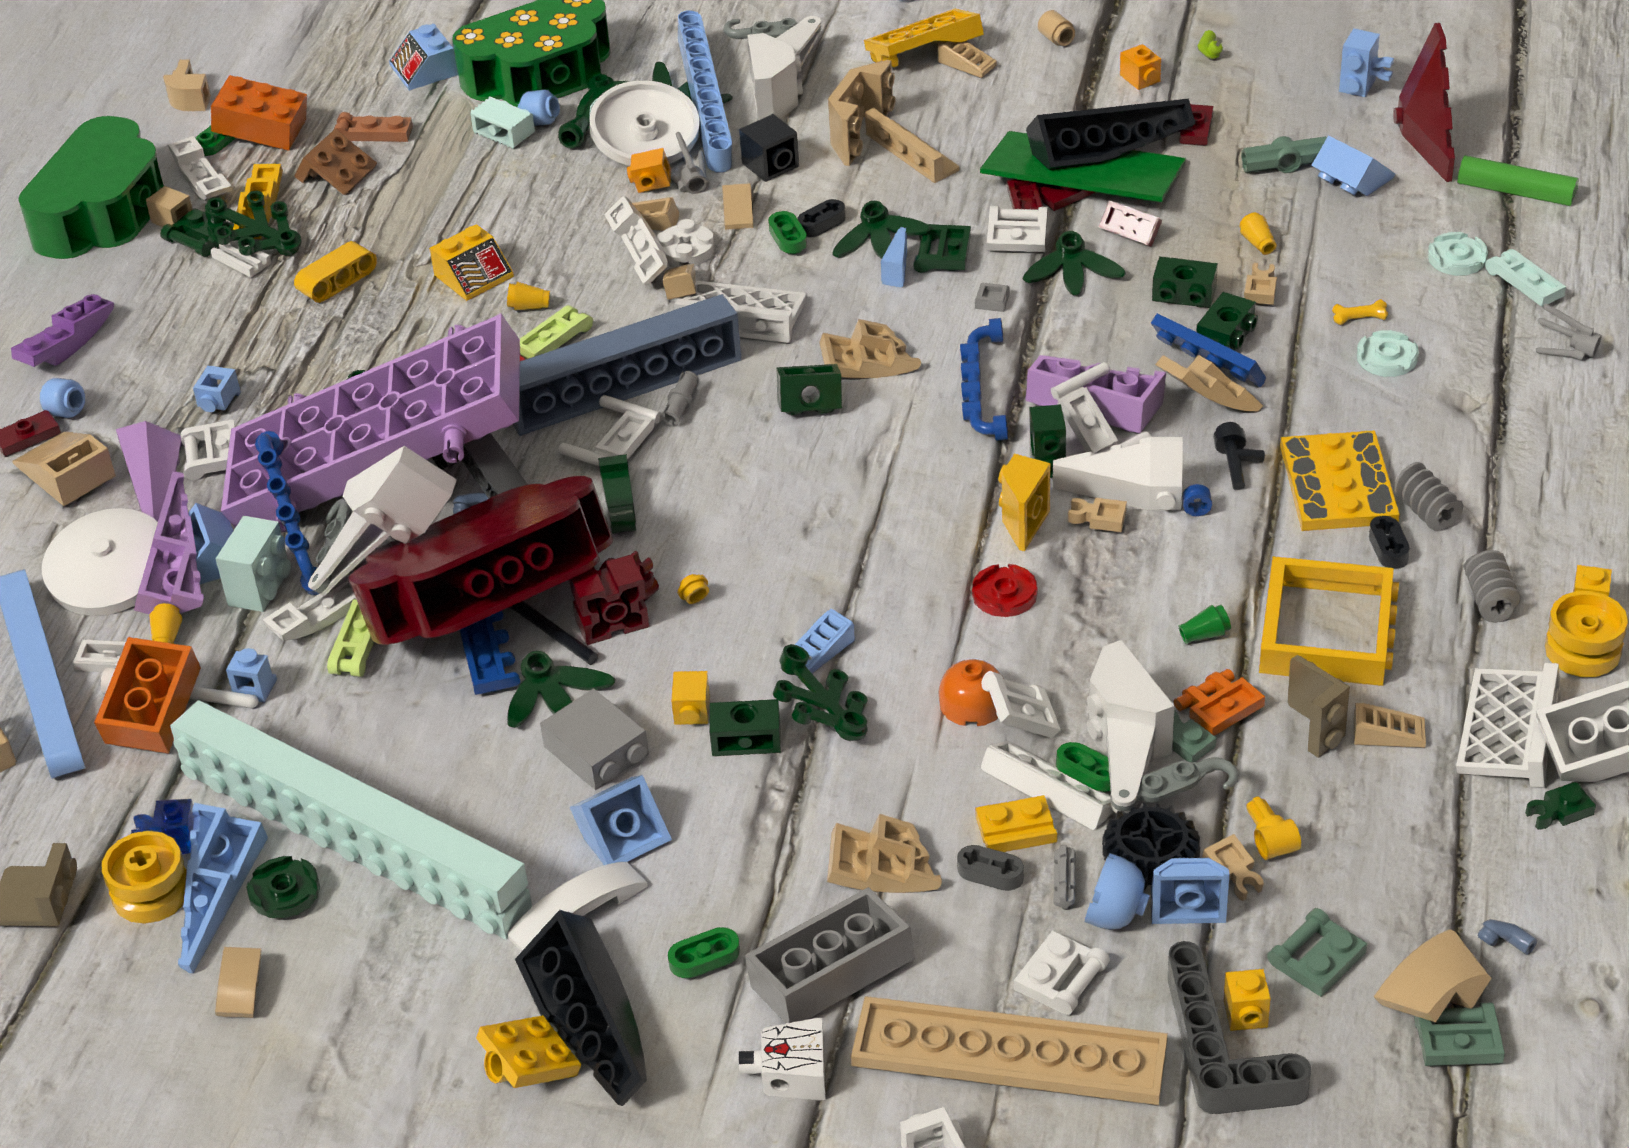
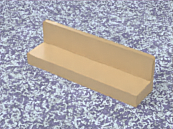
[865,108,960,183]

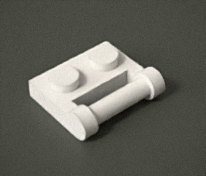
[987,206,1048,252]
[181,419,235,480]
[982,671,1061,738]
[1014,931,1110,1015]

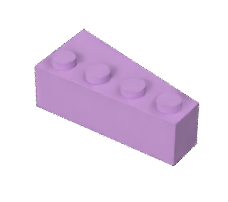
[1026,355,1166,433]

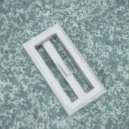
[210,240,271,278]
[73,640,126,672]

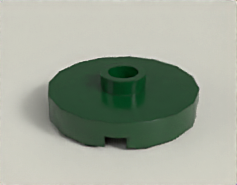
[246,856,320,919]

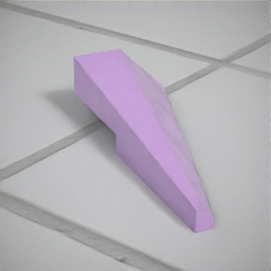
[116,421,183,522]
[134,471,204,614]

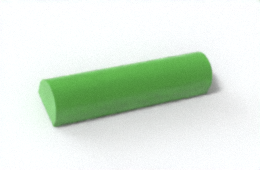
[1457,155,1579,206]

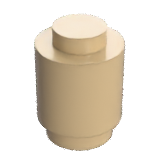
[1038,10,1075,46]

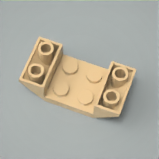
[828,60,896,166]

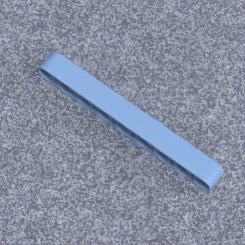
[678,10,732,172]
[0,569,85,779]

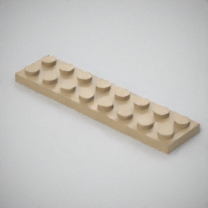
[851,996,1168,1105]

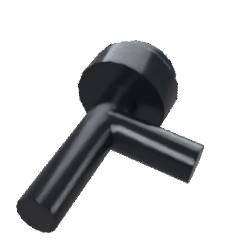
[1213,422,1265,490]

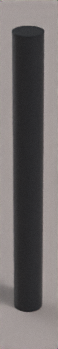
[510,601,598,665]

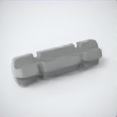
[1053,845,1076,910]

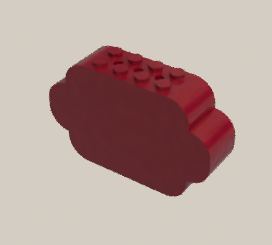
[349,476,613,645]

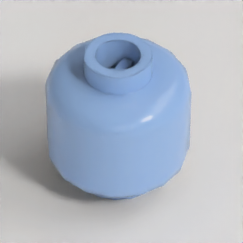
[518,90,560,126]
[40,378,85,418]

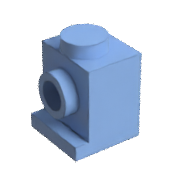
[193,365,241,412]
[226,648,277,703]

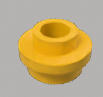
[677,574,709,604]

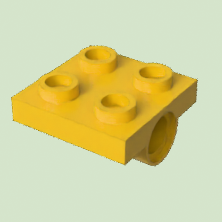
[476,1015,582,1088]

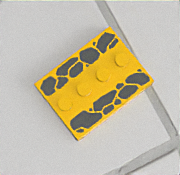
[1280,430,1400,531]

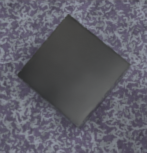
[739,114,799,182]

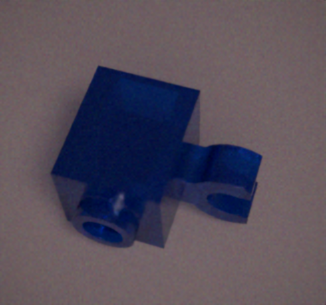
[131,799,194,854]

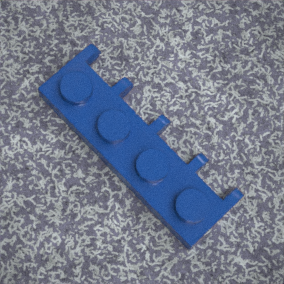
[1151,313,1266,387]
[459,610,521,695]

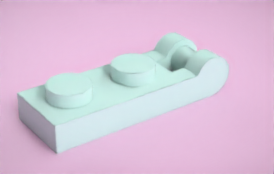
[1485,249,1566,307]

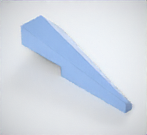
[178,803,268,974]

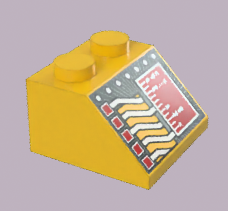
[429,224,514,301]

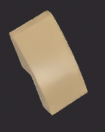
[215,947,262,1018]

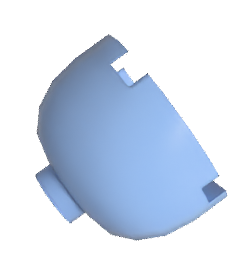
[1084,853,1150,930]

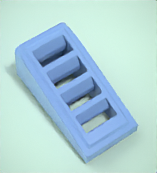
[881,227,907,287]
[795,609,855,673]

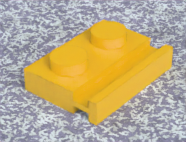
[975,795,1057,852]

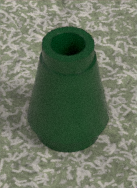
[558,115,590,148]

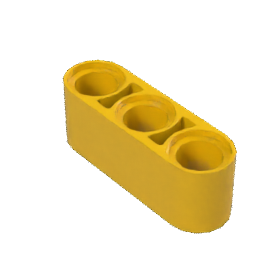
[294,241,377,303]

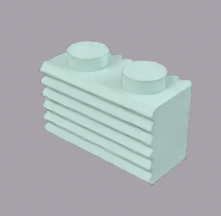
[470,96,535,149]

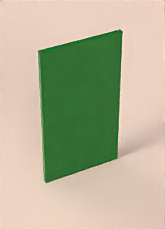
[980,131,1186,202]

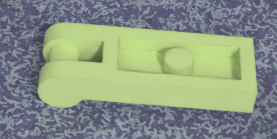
[520,305,593,359]
[327,599,374,677]

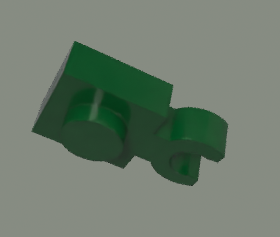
[1525,781,1596,830]

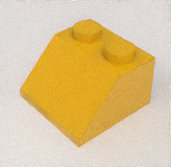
[998,453,1050,551]

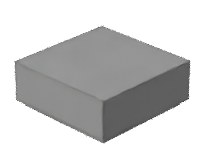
[975,283,1010,312]

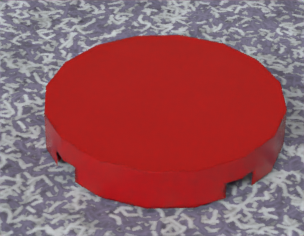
[972,564,1038,617]

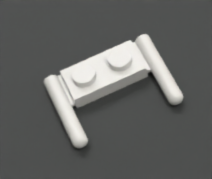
[1051,362,1151,454]
[558,395,661,466]

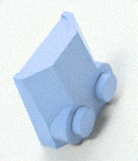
[1151,858,1229,924]

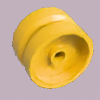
[1545,591,1628,677]
[102,831,187,924]

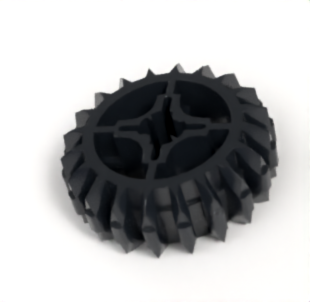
[1102,802,1200,891]

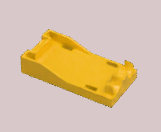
[864,8,984,67]

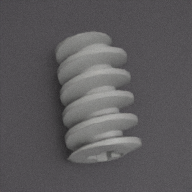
[1394,462,1464,530]
[1463,550,1521,623]

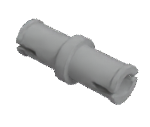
[661,371,699,427]

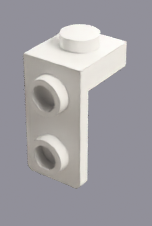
[900,1107,965,1148]

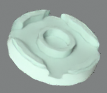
[1428,232,1488,276]
[1357,330,1419,377]

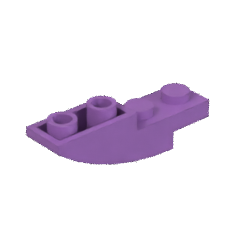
[11,294,114,367]

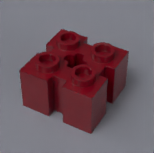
[569,554,649,645]

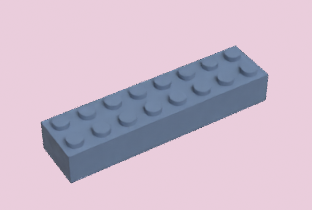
[512,294,742,436]

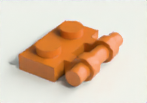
[1173,669,1265,736]

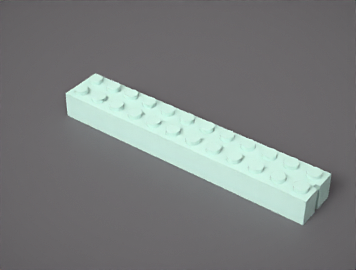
[170,700,532,940]

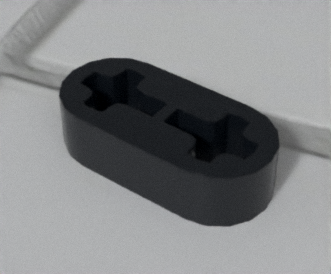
[798,199,846,238]
[1369,516,1410,569]

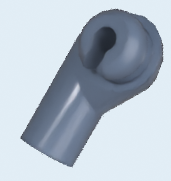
[452,492,489,514]
[1478,919,1537,955]

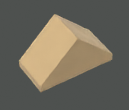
[722,183,753,230]

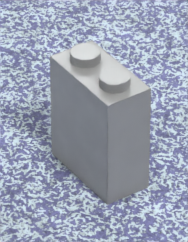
[540,688,649,790]

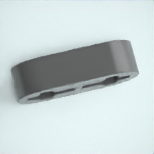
[957,845,1024,891]

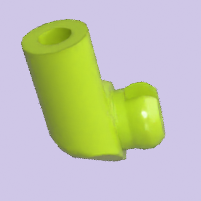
[1197,30,1223,59]

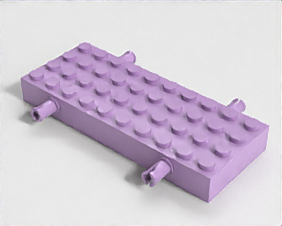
[221,314,520,532]

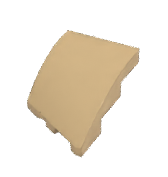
[819,319,921,379]
[1155,355,1263,412]
[827,814,942,893]
[1374,929,1492,1023]

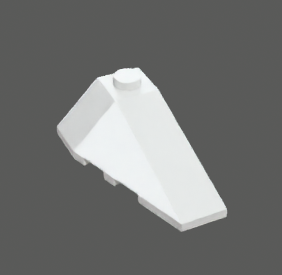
[1053,437,1183,510]

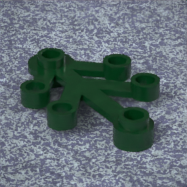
[205,191,302,256]
[773,644,868,741]

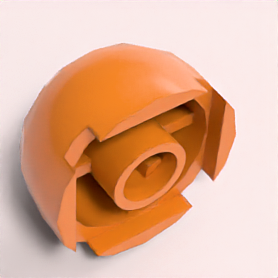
[938,659,1004,726]

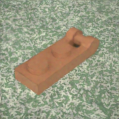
[333,112,413,142]

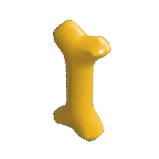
[1332,299,1388,325]

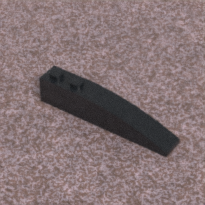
[1026,98,1195,169]
[515,910,647,1106]

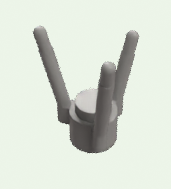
[671,132,710,194]
[1536,304,1602,361]

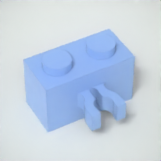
[1339,28,1394,97]

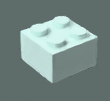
[215,516,291,612]

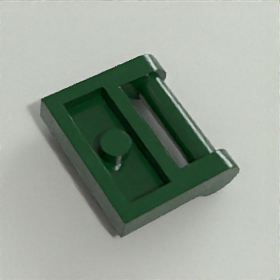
[160,208,234,257]
[913,224,971,273]

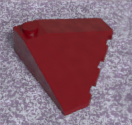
[1393,23,1455,182]

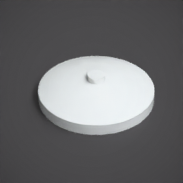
[590,80,700,166]
[42,508,158,616]

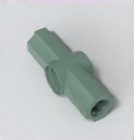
[1241,136,1327,173]

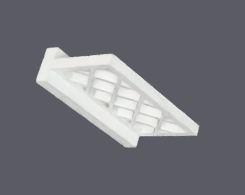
[674,281,807,343]
[1456,663,1560,787]

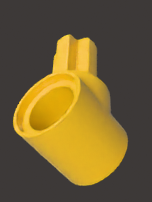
[1246,796,1301,860]

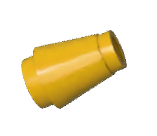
[1240,212,1277,255]
[507,281,550,310]
[149,603,182,644]

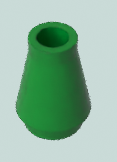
[1178,605,1231,644]

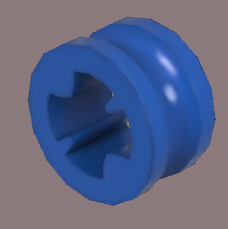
[1182,484,1212,516]

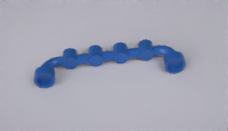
[960,318,1008,441]
[255,431,319,595]

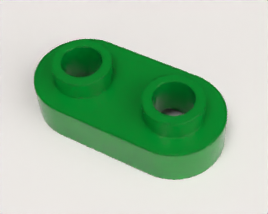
[195,125,236,156]
[768,211,807,254]
[1056,742,1111,792]
[668,927,740,978]

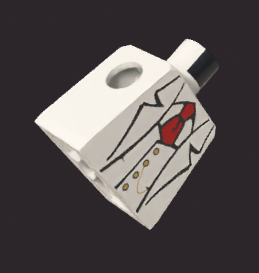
[739,1018,826,1100]

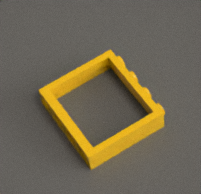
[1259,556,1399,686]

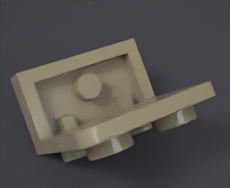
[1288,655,1350,758]
[0,843,77,926]

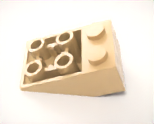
[13,432,116,506]

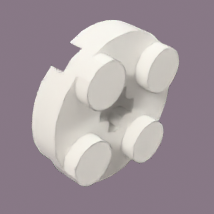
[657,219,714,267]

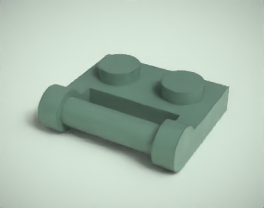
[1267,908,1367,997]
[1414,1003,1505,1066]

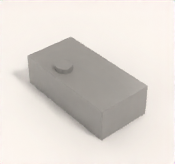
[745,887,915,1023]

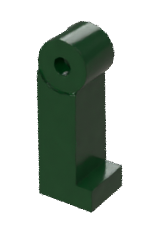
[598,454,636,534]

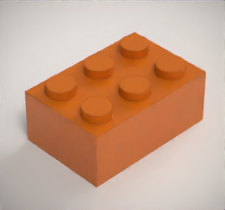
[211,75,307,151]
[94,637,201,754]

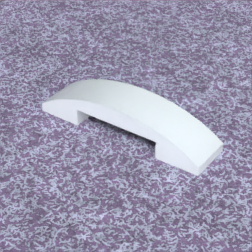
[168,136,232,200]
[604,196,668,286]
[263,557,367,640]
[507,861,648,952]

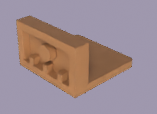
[294,129,377,195]

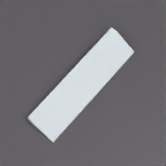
[981,741,1114,830]

